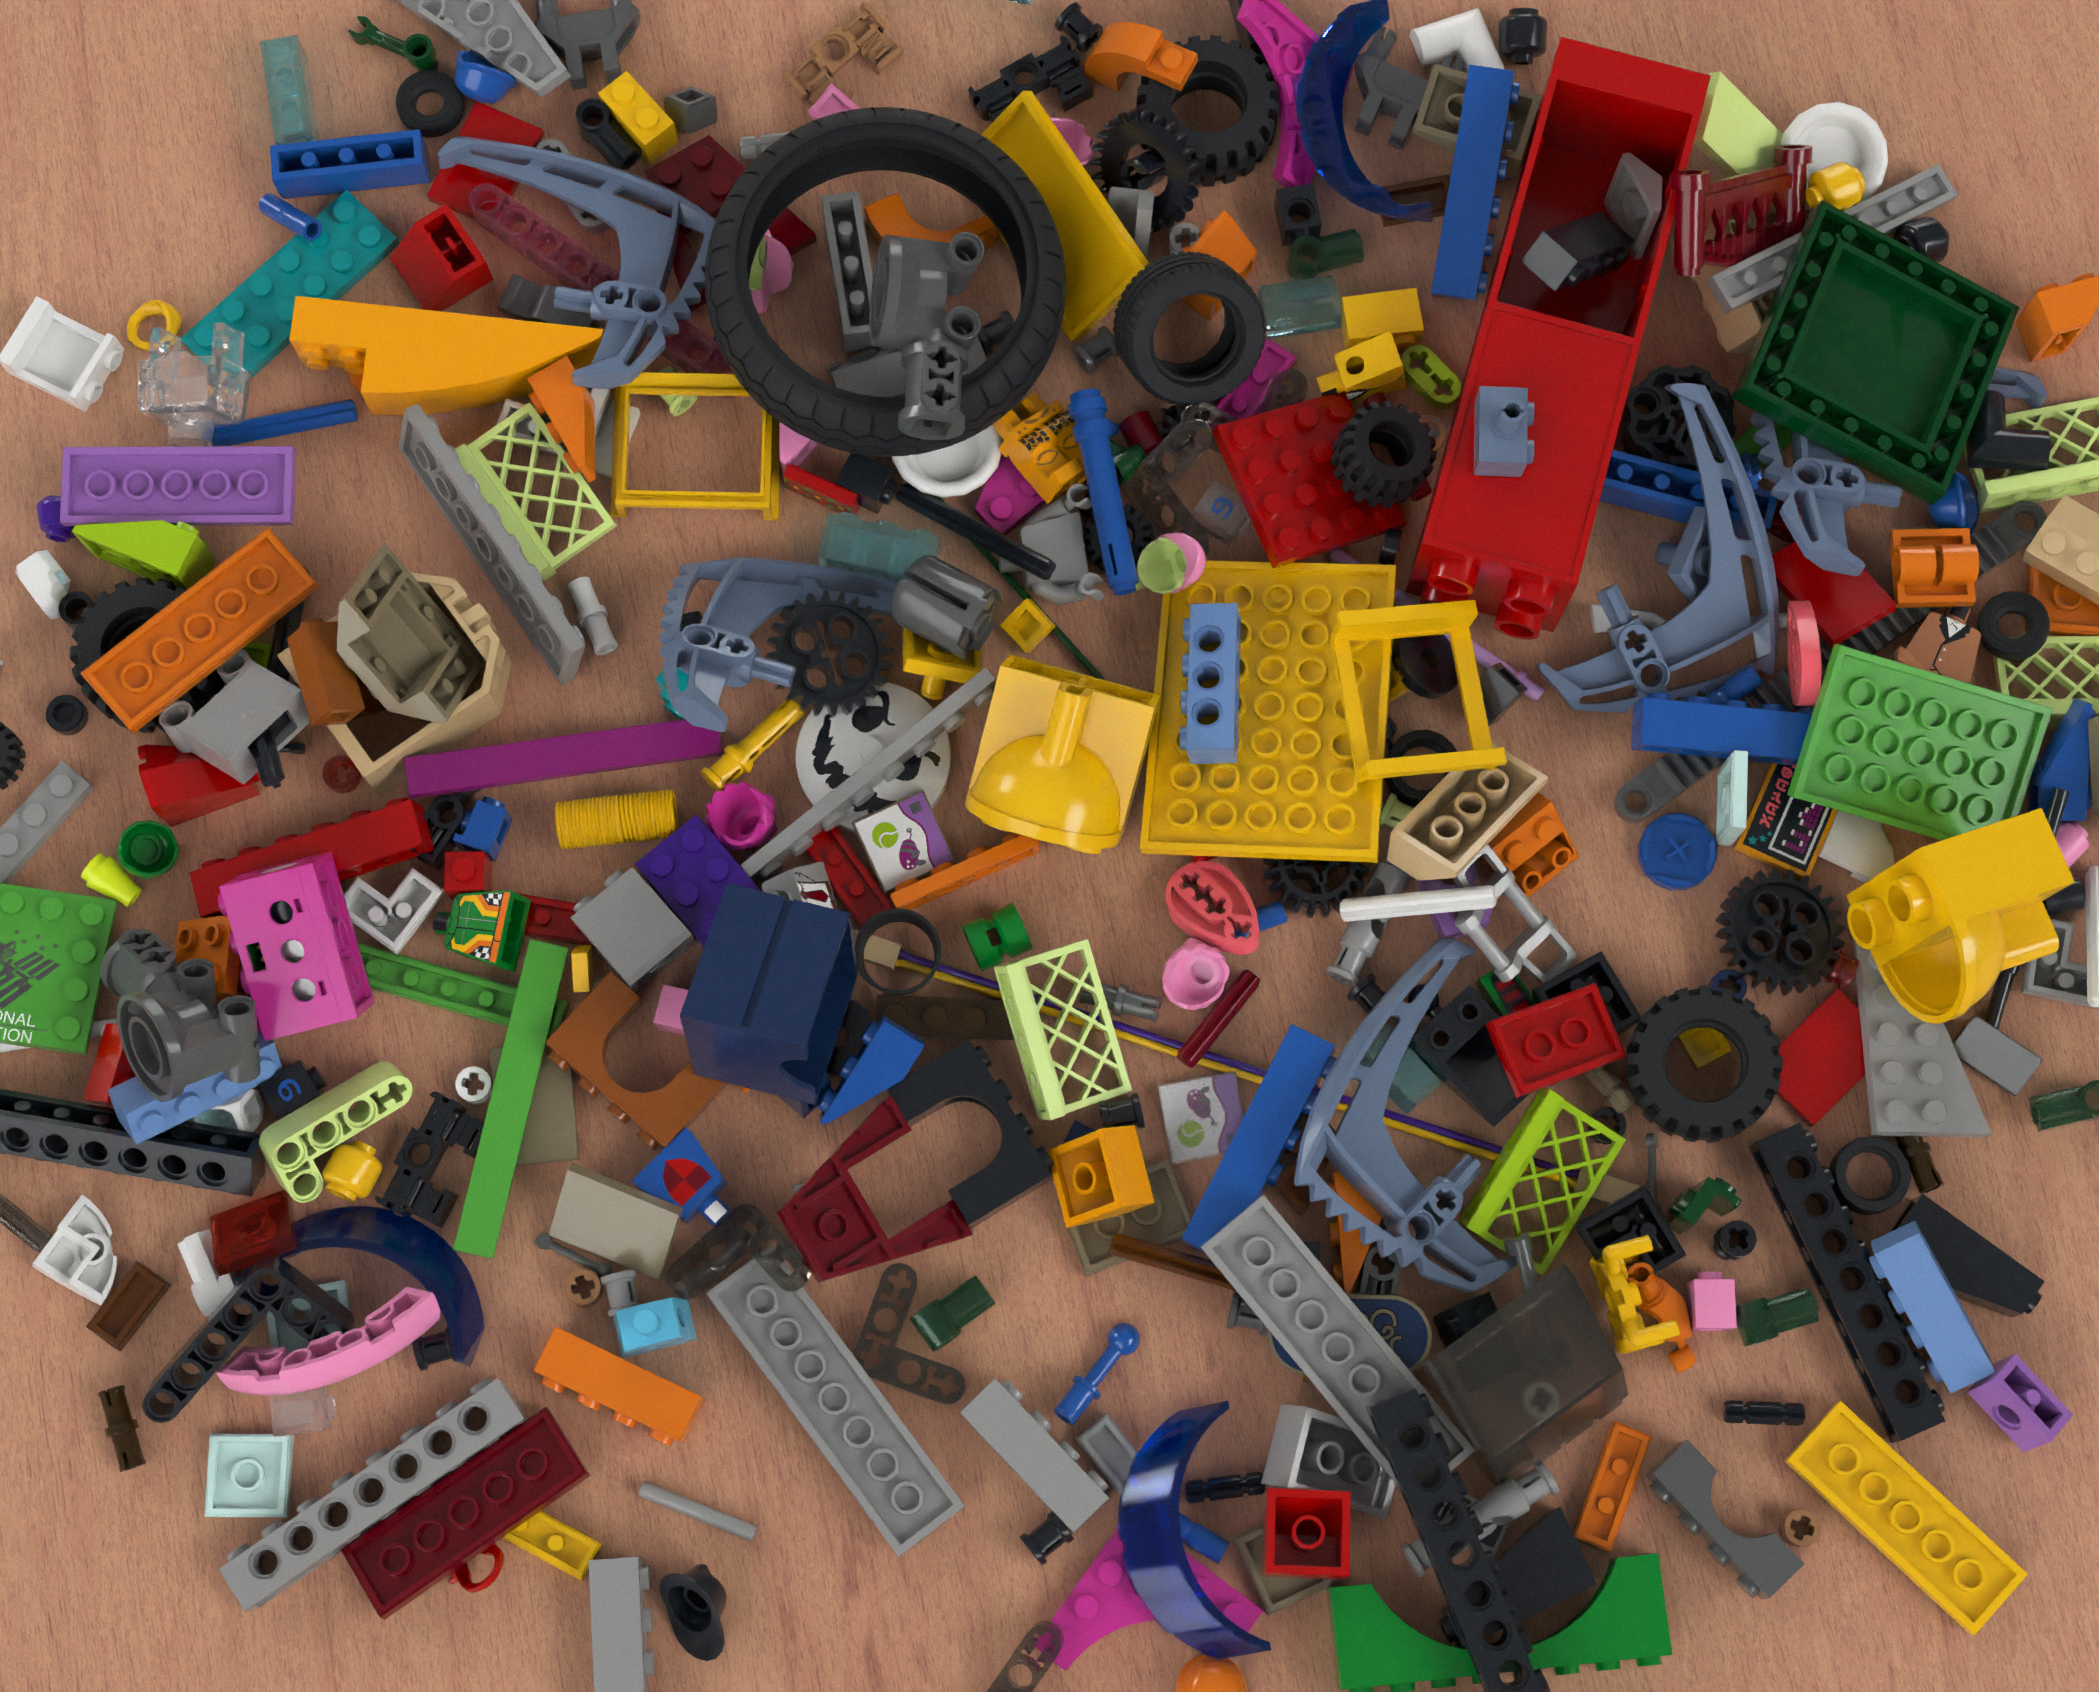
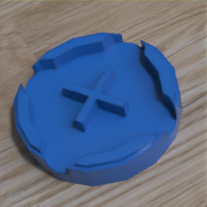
[1637,813,1717,891]

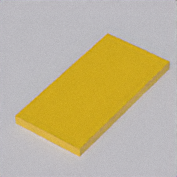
[981,90,1150,341]

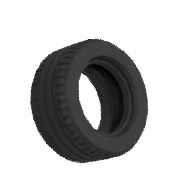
[1113,251,1266,406]

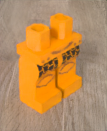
[993,392,1086,505]

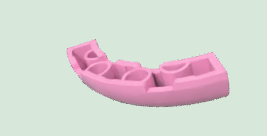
[216,1286,441,1396]

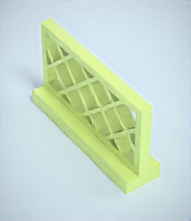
[1963,397,2099,513]
[455,402,617,581]
[1993,636,2099,730]
[993,939,1132,1120]

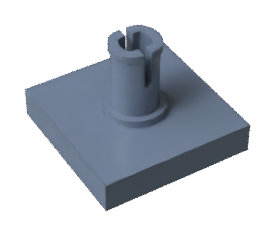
[1655,506,1710,603]

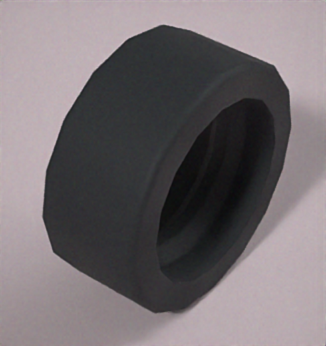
[1385,730,1457,807]
[1829,1136,1911,1215]

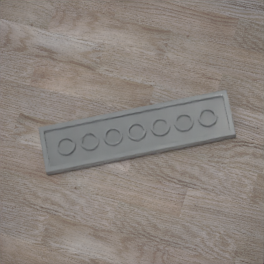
[398,403,585,686]
[1200,1195,1476,1487]
[706,1245,965,1557]

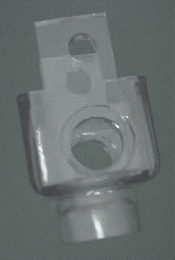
[137,323,251,447]

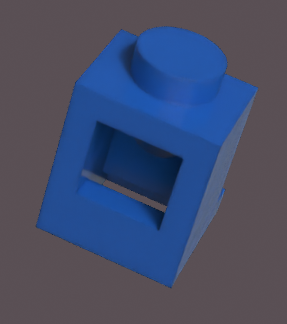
[453,796,513,862]

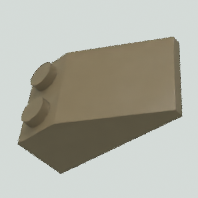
[1412,64,1542,180]

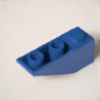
[2028,699,2097,821]
[817,1015,925,1125]

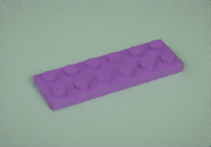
[60,446,297,526]

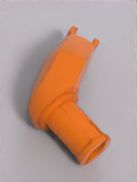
[1628,1262,1695,1373]

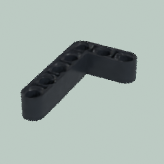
[142,1255,354,1423]

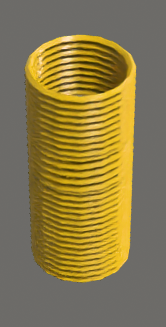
[555,788,679,851]

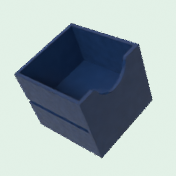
[680,883,858,1105]

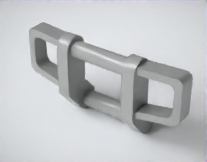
[1453,845,1577,983]

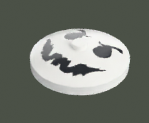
[795,682,951,833]

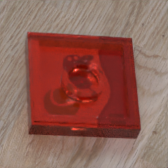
[210,1190,297,1276]

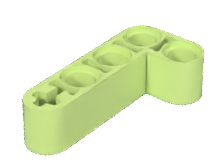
[259,1062,413,1203]

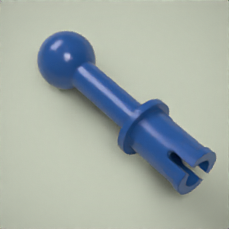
[1054,1323,1140,1426]

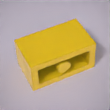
[598,71,679,164]
[1339,287,1424,351]

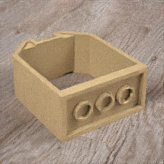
[277,572,512,797]

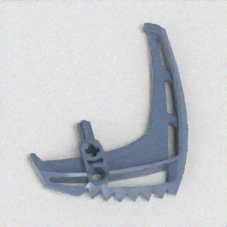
[438,136,716,389]
[1749,366,2047,576]
[1536,383,1779,713]
[659,557,898,732]
[1294,938,1517,1293]

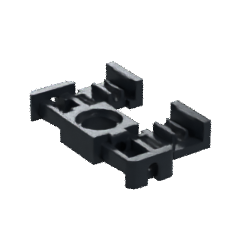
[968,36,1093,122]
[375,1092,484,1228]

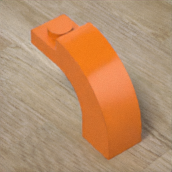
[1085,22,1198,92]
[864,192,998,251]

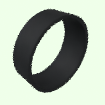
[855,909,941,995]

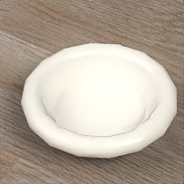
[1780,102,1888,211]
[892,424,1003,498]

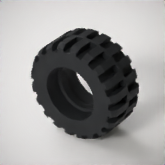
[1136,35,1279,187]
[70,577,224,733]
[1625,986,1783,1143]

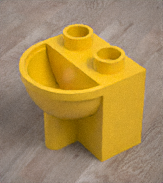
[965,654,1161,854]
[1846,808,2075,1024]

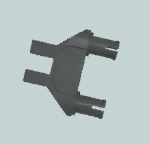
[534,0,640,90]
[1354,26,1465,150]

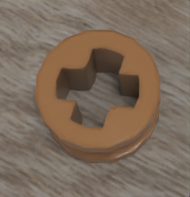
[565,1269,604,1307]
[1780,1509,1821,1547]

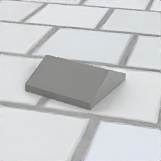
[1603,152,1662,260]

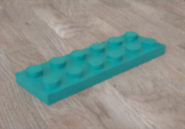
[180,189,400,394]

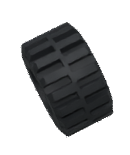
[1331,401,1437,508]

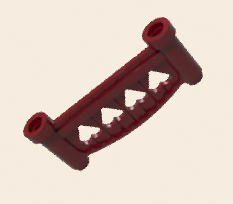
[1670,144,1813,276]

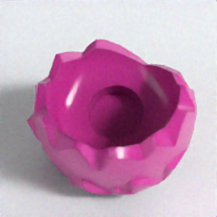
[705,782,778,851]

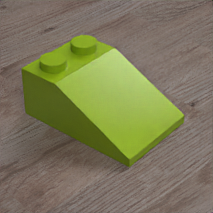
[72,520,216,589]

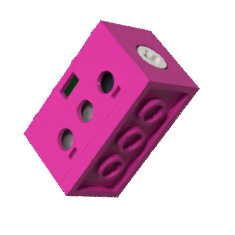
[218,851,375,1041]

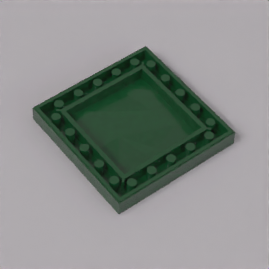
[1731,200,2020,505]

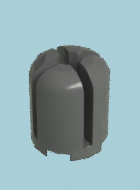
[891,555,1004,661]

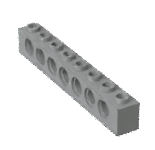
[218,1377,529,1611]

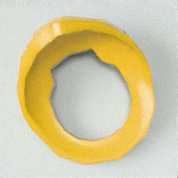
[126,300,182,351]

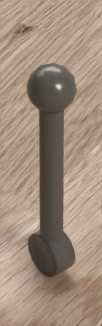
[1646,1133,1661,1211]
[536,1233,612,1278]

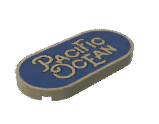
[1268,1293,1432,1375]

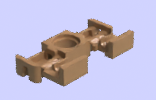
[782,2,904,104]

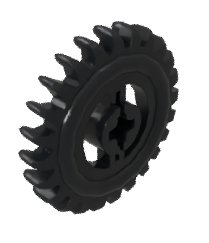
[1089,109,1201,233]

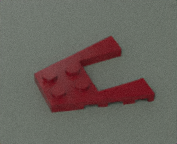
[645,135,817,311]
[776,1096,973,1283]

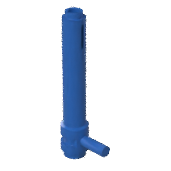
[1068,388,1139,596]

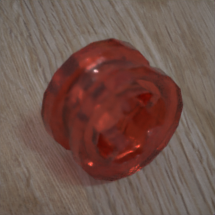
[322,755,361,794]
[1824,950,1860,991]

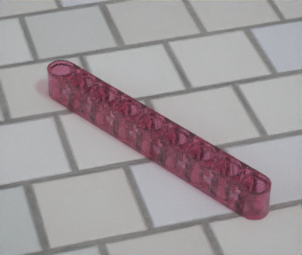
[469,183,738,399]

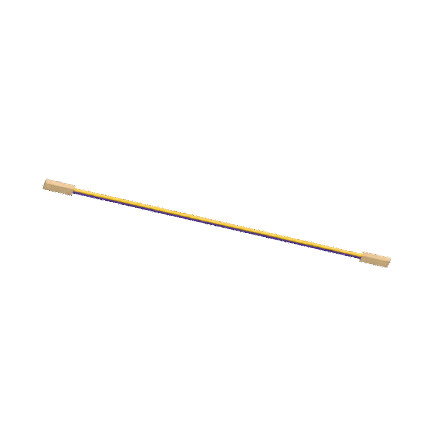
[852,929,1648,1205]

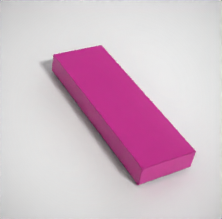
[1203,337,1297,436]

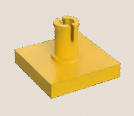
[902,627,983,700]

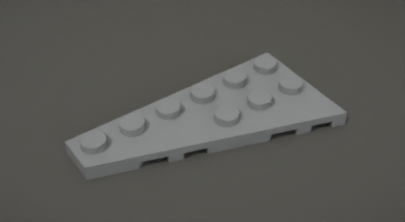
[396,0,571,98]

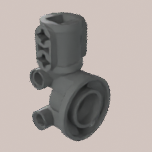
[869,232,985,440]
[100,929,261,1102]

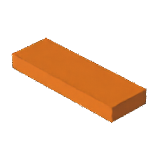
[1572,1421,1652,1552]

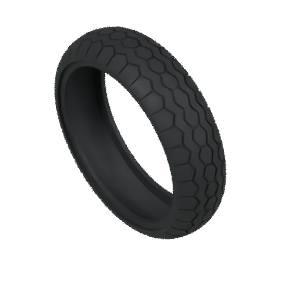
[705,107,1066,457]

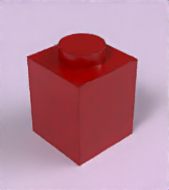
[444,851,492,901]

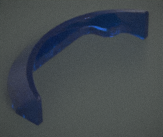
[1296,0,1433,223]
[235,1206,485,1367]
[1118,1401,1271,1660]

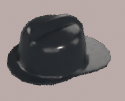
[659,1564,727,1661]

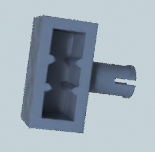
[1474,386,1534,477]

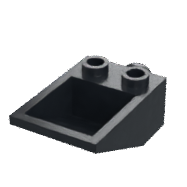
[1408,984,1529,1127]

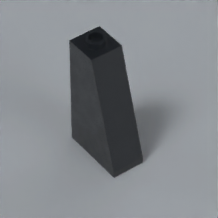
[1869,1194,2045,1318]
[1439,1507,1597,1647]

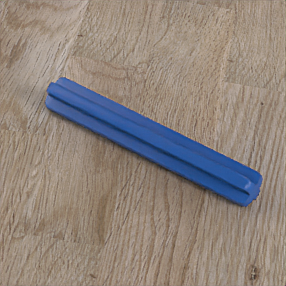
[207,399,358,446]

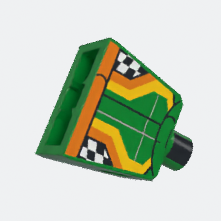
[433,890,531,973]

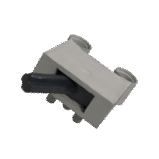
[159,649,310,789]

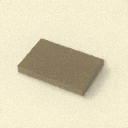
[489,1045,580,1167]
[1057,1158,1192,1277]
[548,1163,684,1280]

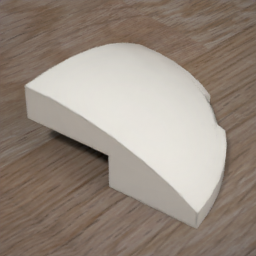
[1818,810,1894,883]
[32,1194,117,1306]

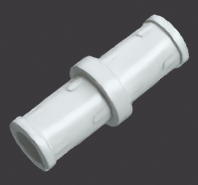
[567,577,618,655]

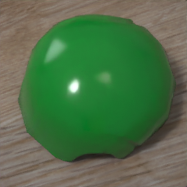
[117,820,180,880]

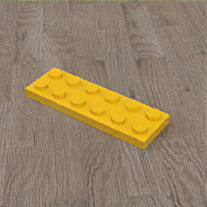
[1784,1401,2028,1635]

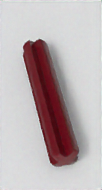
[1177,969,1260,1068]

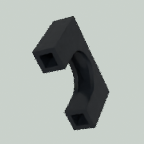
[887,1039,1054,1229]

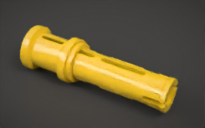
[700,698,805,791]

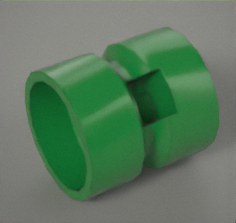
[961,903,1032,972]

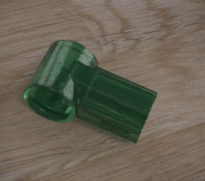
[1286,228,1364,282]
[2029,1080,2099,1132]
[910,1275,995,1352]
[1736,1288,1820,1347]

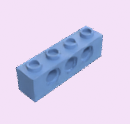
[1180,603,1241,764]

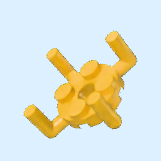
[1590,1235,1680,1354]

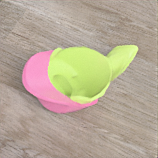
[749,229,794,313]
[1135,532,1206,594]

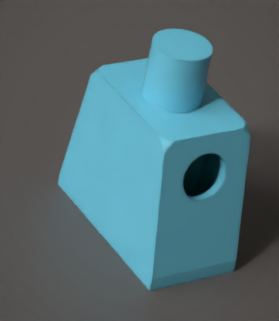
[613,1297,697,1359]

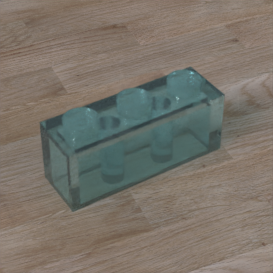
[260,35,319,145]
[817,512,942,582]

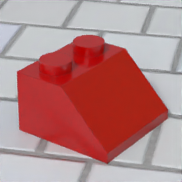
[1262,1488,1351,1580]

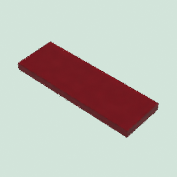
[341,1407,591,1620]

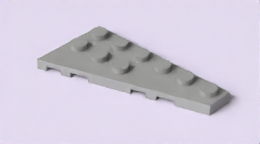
[1849,905,1992,1138]

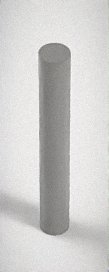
[638,1481,758,1542]

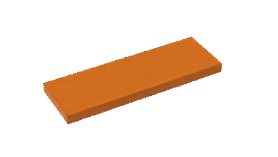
[80,527,319,734]

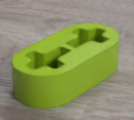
[1401,344,1461,410]

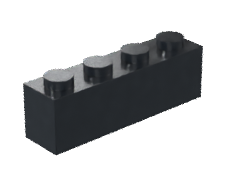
[1521,211,1635,291]

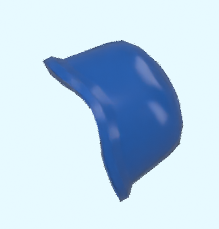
[455,50,517,104]
[1927,472,1979,535]

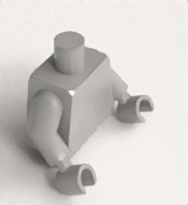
[998,483,1105,606]

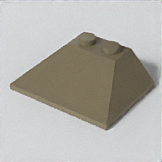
[336,543,484,724]

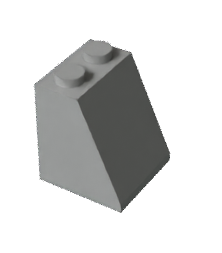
[571,867,694,992]

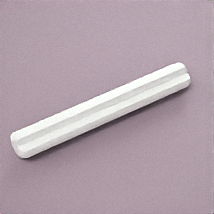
[2085,865,2099,1007]
[1340,885,1497,922]

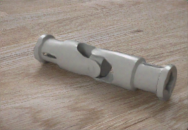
[1325,840,1409,988]
[1400,1460,1559,1578]

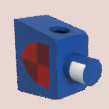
[632,1127,731,1227]

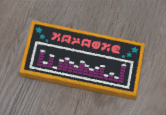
[1734,710,1838,879]

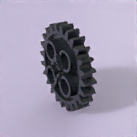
[765,590,893,718]
[1715,868,1845,996]

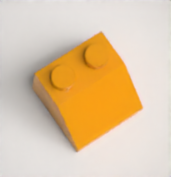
[1046,1125,1155,1228]

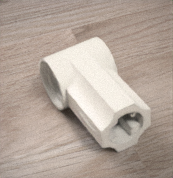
[177,1229,239,1317]

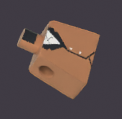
[1904,606,1981,684]

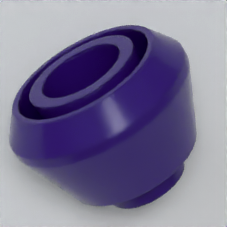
[36,495,76,543]

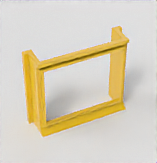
[610,372,780,521]
[1331,600,1507,782]

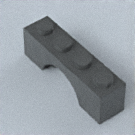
[1646,1440,1804,1599]

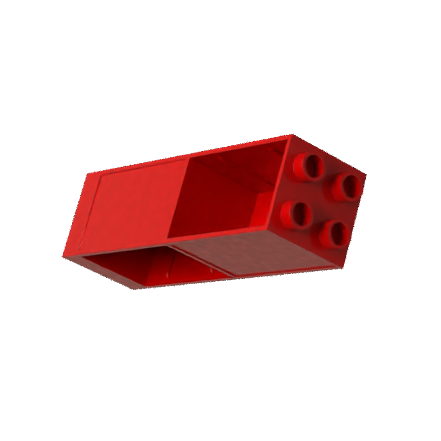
[1405,37,1711,640]

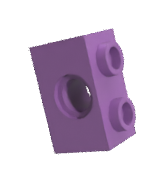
[1967,1354,2073,1452]

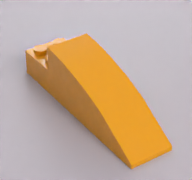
[289,296,604,415]

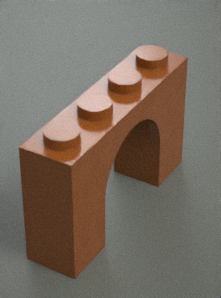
[287,618,463,726]
[545,971,728,1151]

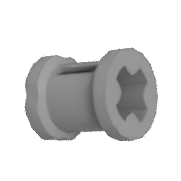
[600,1270,642,1318]

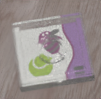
[1156,1071,1244,1164]

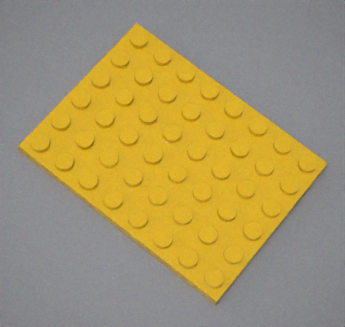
[1140,561,1397,863]

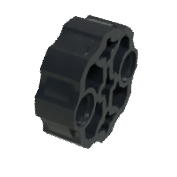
[1621,365,1736,472]

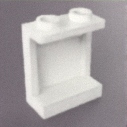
[0,296,125,412]

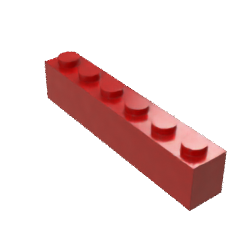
[189,798,434,918]

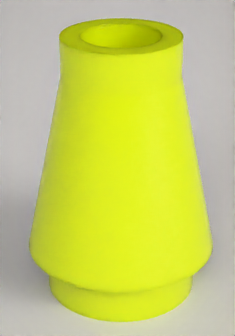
[81,853,143,908]

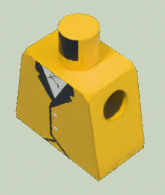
[1316,331,1407,404]

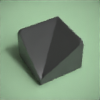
[664,86,717,134]

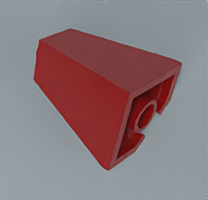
[138,744,261,827]

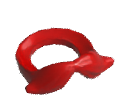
[449,1543,504,1593]

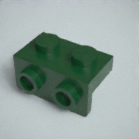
[1668,1176,1742,1235]

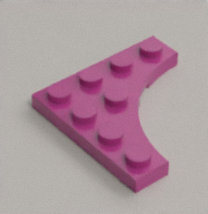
[1236,0,1354,188]
[1033,1510,1263,1671]

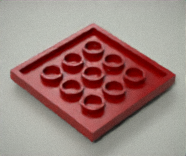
[1212,391,1407,569]

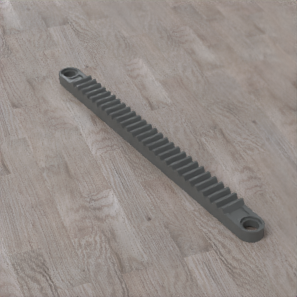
[1614,501,2047,823]

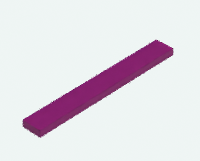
[404,719,722,799]

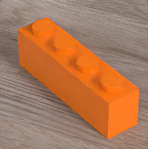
[533,1326,705,1447]

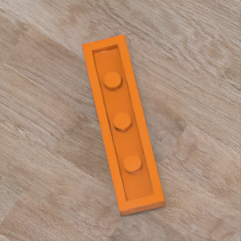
[890,832,1040,910]

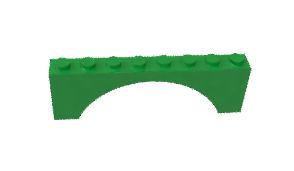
[1326,1553,1672,1692]

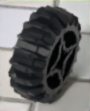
[1263,858,1369,918]

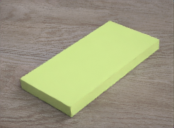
[1693,71,1783,215]

